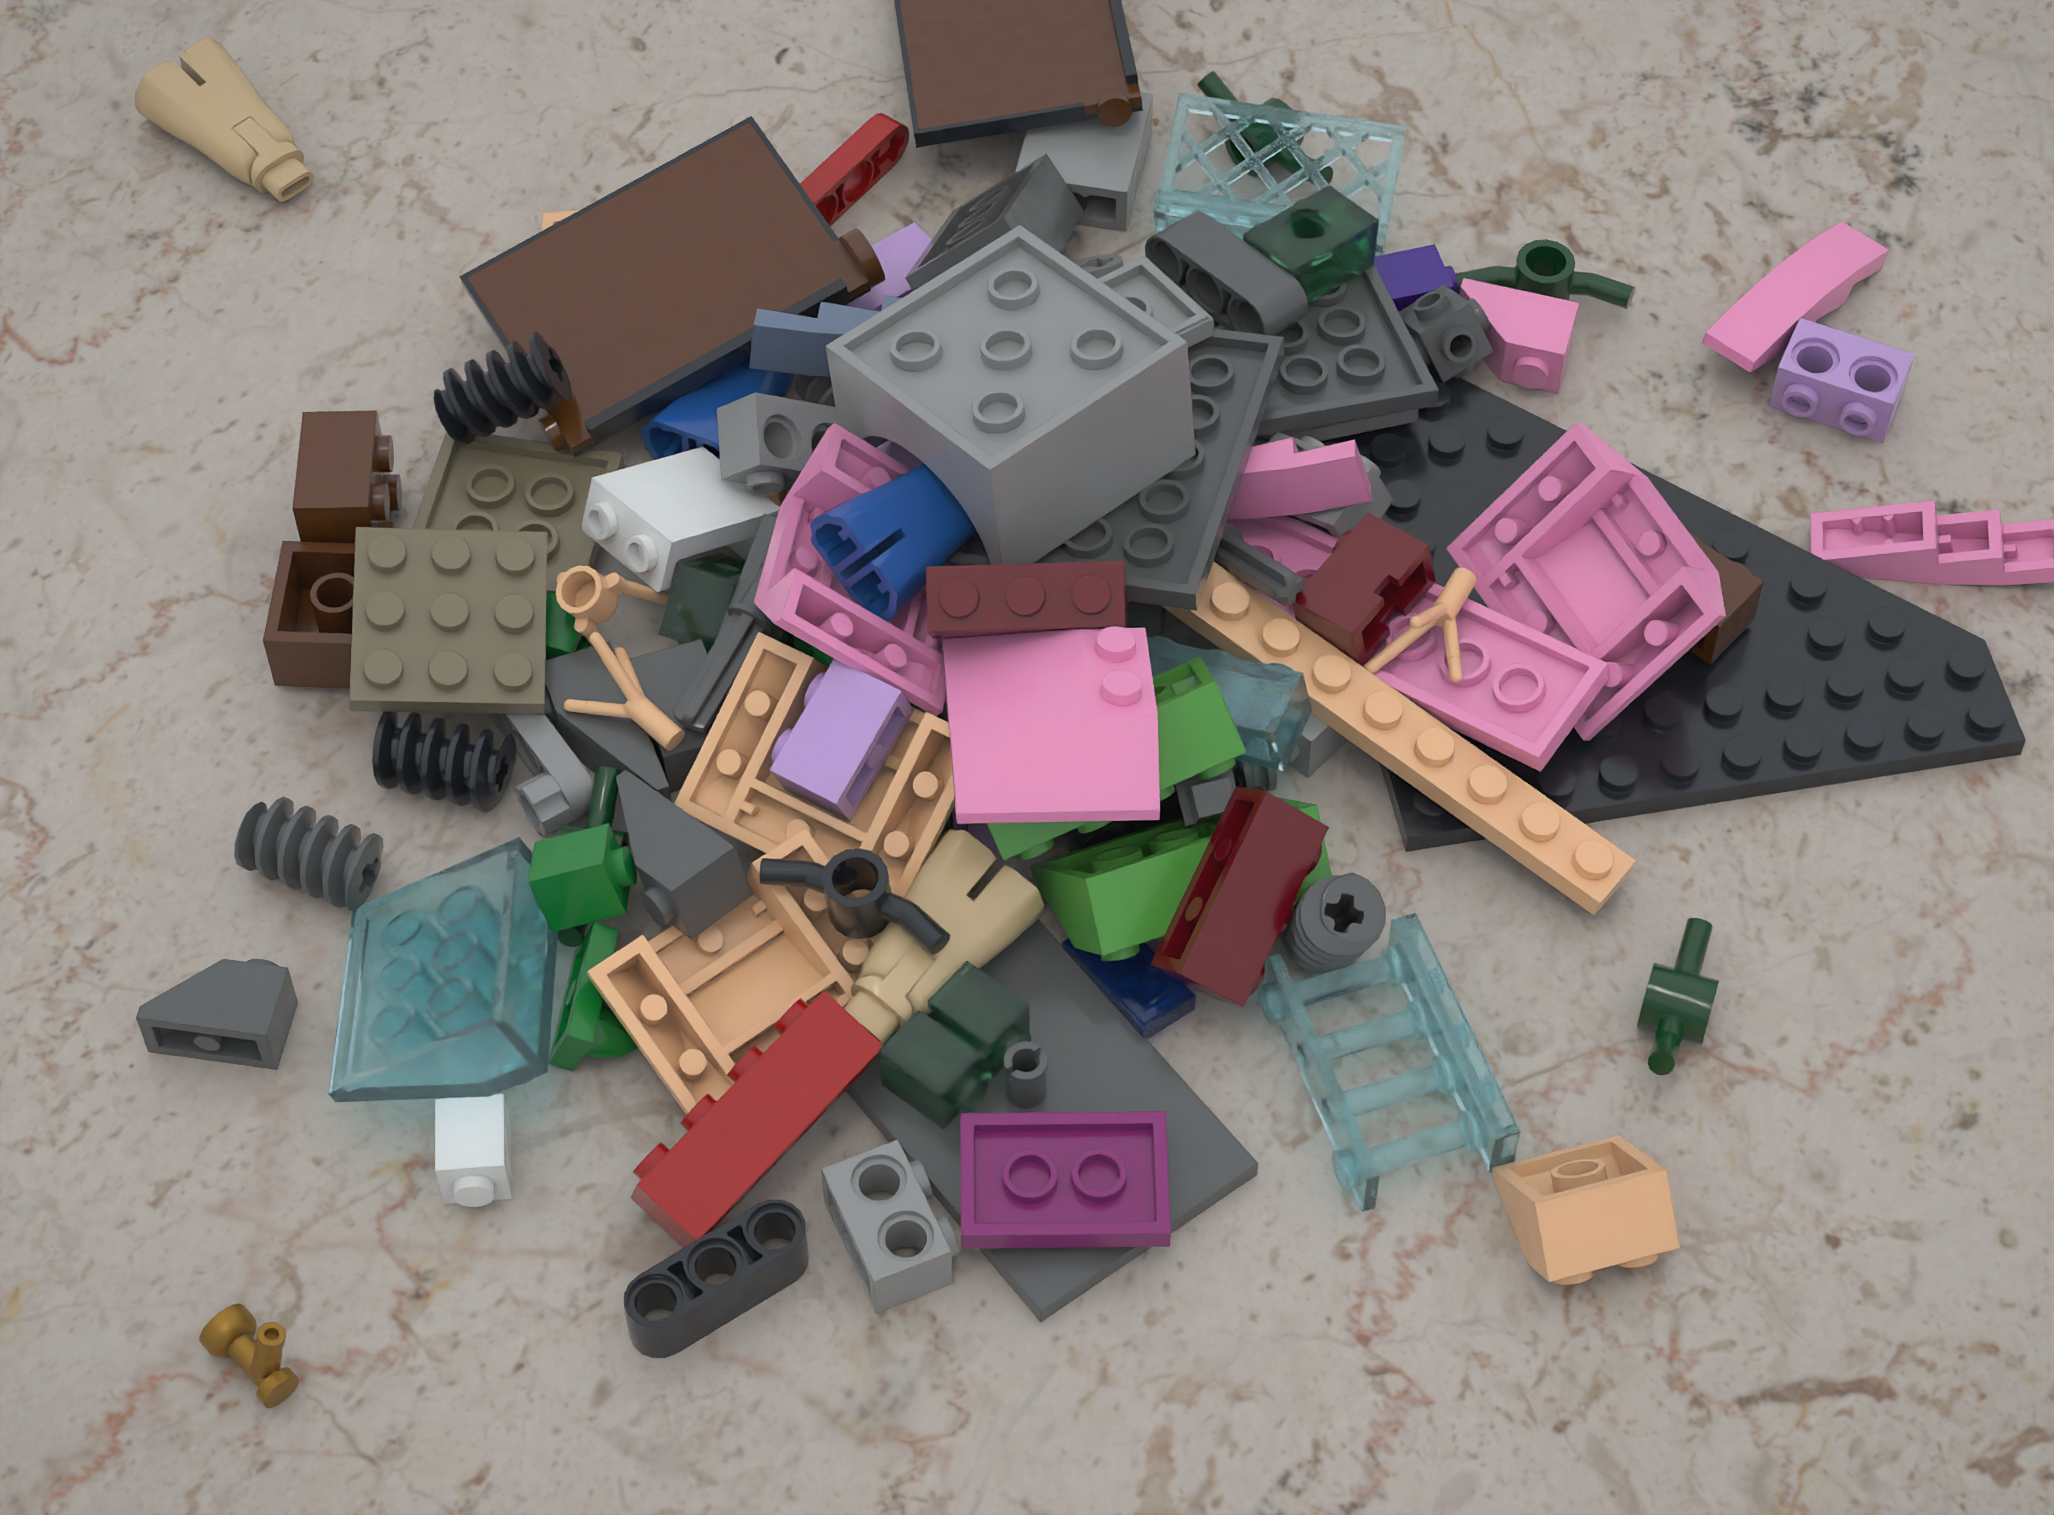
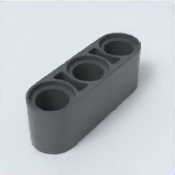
[1145,212,1308,336]

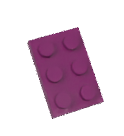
[960,1111,1171,1249]

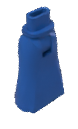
[641,359,795,460]
[810,463,977,621]

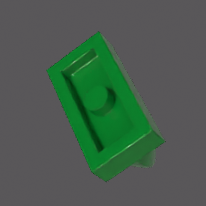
[548,922,638,1072]

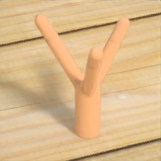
[1364,567,1477,683]
[564,632,685,751]

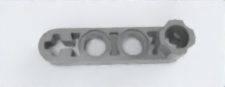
[488,714,593,836]

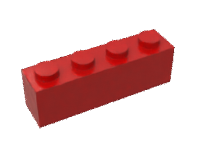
[631,991,884,1248]

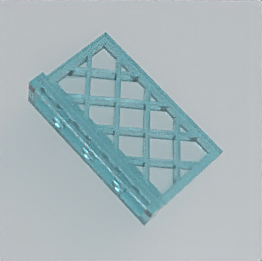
[1153,93,1406,257]

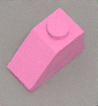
[1460,278,1579,394]

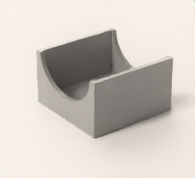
[826,225,1196,565]

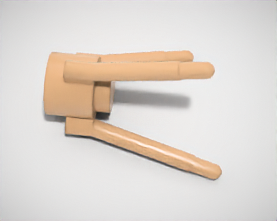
[556,565,692,646]

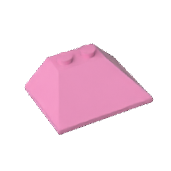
[1446,422,1726,741]
[754,423,947,716]
[942,626,1160,824]

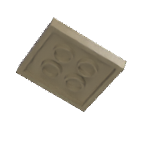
[412,432,625,594]
[349,527,547,715]

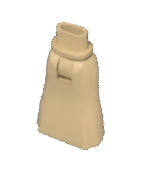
[135,36,314,202]
[844,829,1045,1045]

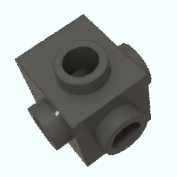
[1399,284,1494,383]

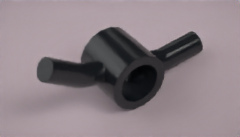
[760,848,950,955]

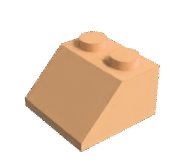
[1492,1135,1680,1285]

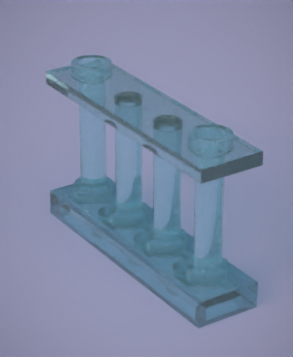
[1258,913,1521,1212]

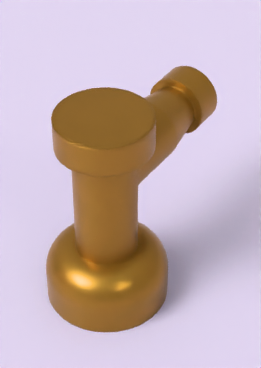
[199,1303,299,1408]

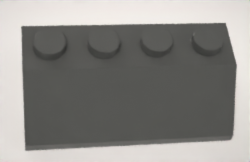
[905,153,1084,289]

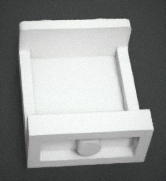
[582,447,780,592]

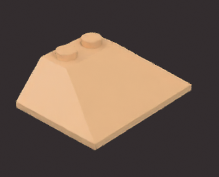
[674,632,955,898]
[586,828,882,1115]

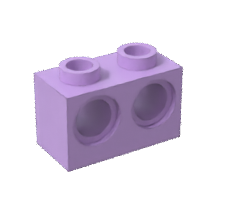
[1769,318,1915,443]

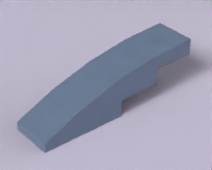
[749,295,902,377]

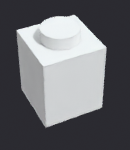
[435,1094,512,1207]

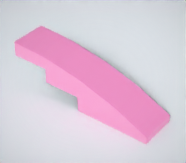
[1702,222,1889,372]
[1228,437,1372,520]
[1810,500,2054,585]

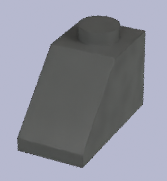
[136,959,298,1070]

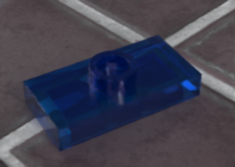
[1062,938,1196,1039]

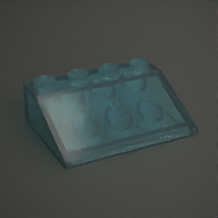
[328,837,558,1102]

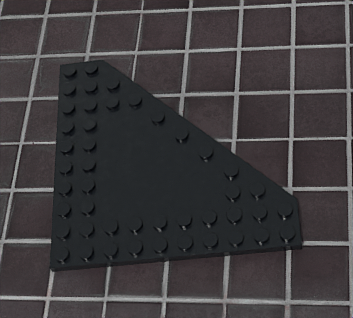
[1320,367,2026,852]

